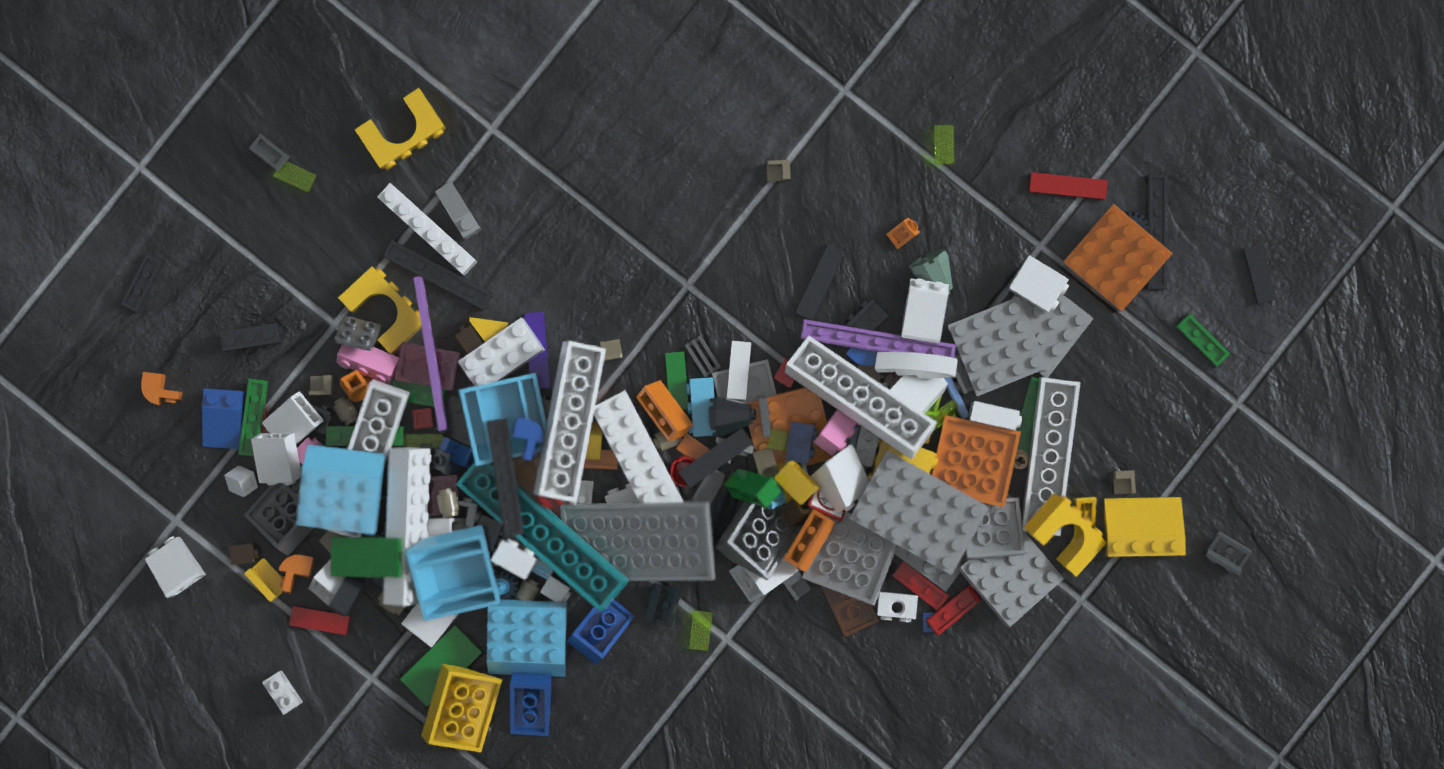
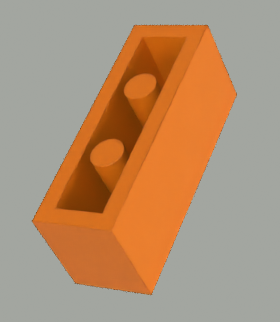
[636,380,693,442]
[784,509,836,572]

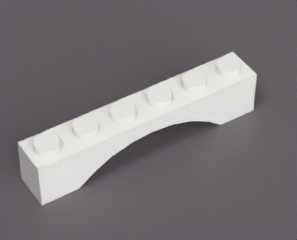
[378,183,477,276]

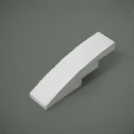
[875,352,958,379]

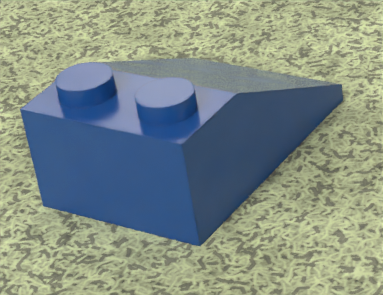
[202,389,246,449]
[566,600,635,665]
[510,672,551,736]

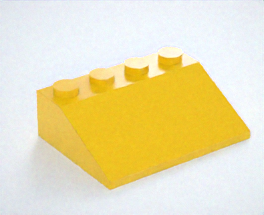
[1104,497,1186,557]
[421,664,502,752]

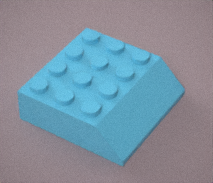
[458,373,547,466]
[296,444,386,535]
[405,525,500,621]
[487,599,567,677]

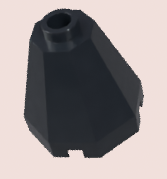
[708,397,756,437]

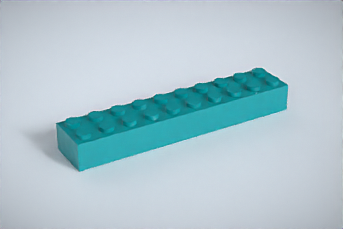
[456,462,630,611]

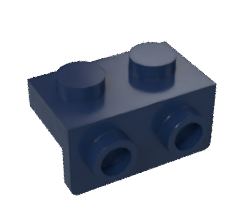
[785,421,818,464]

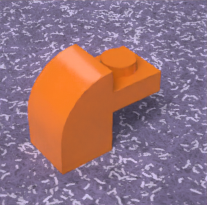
[340,370,375,402]
[141,372,183,405]
[279,555,315,594]

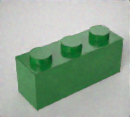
[724,469,781,508]

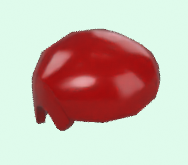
[670,456,695,487]

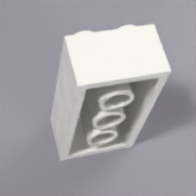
[458,318,545,386]

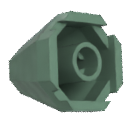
[909,249,953,295]

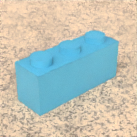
[686,378,715,437]

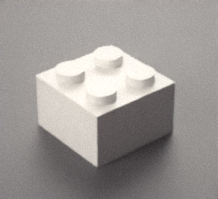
[491,538,539,579]

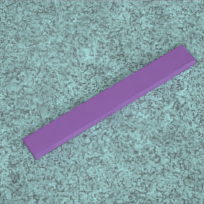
[414,276,448,431]
[801,319,956,358]

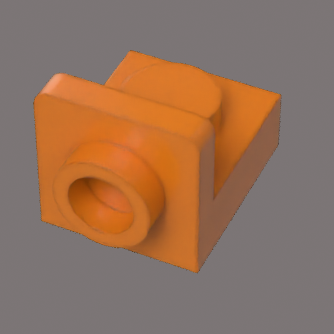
[886,218,920,249]

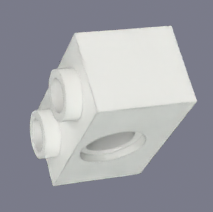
[876,592,918,622]
[262,670,303,715]

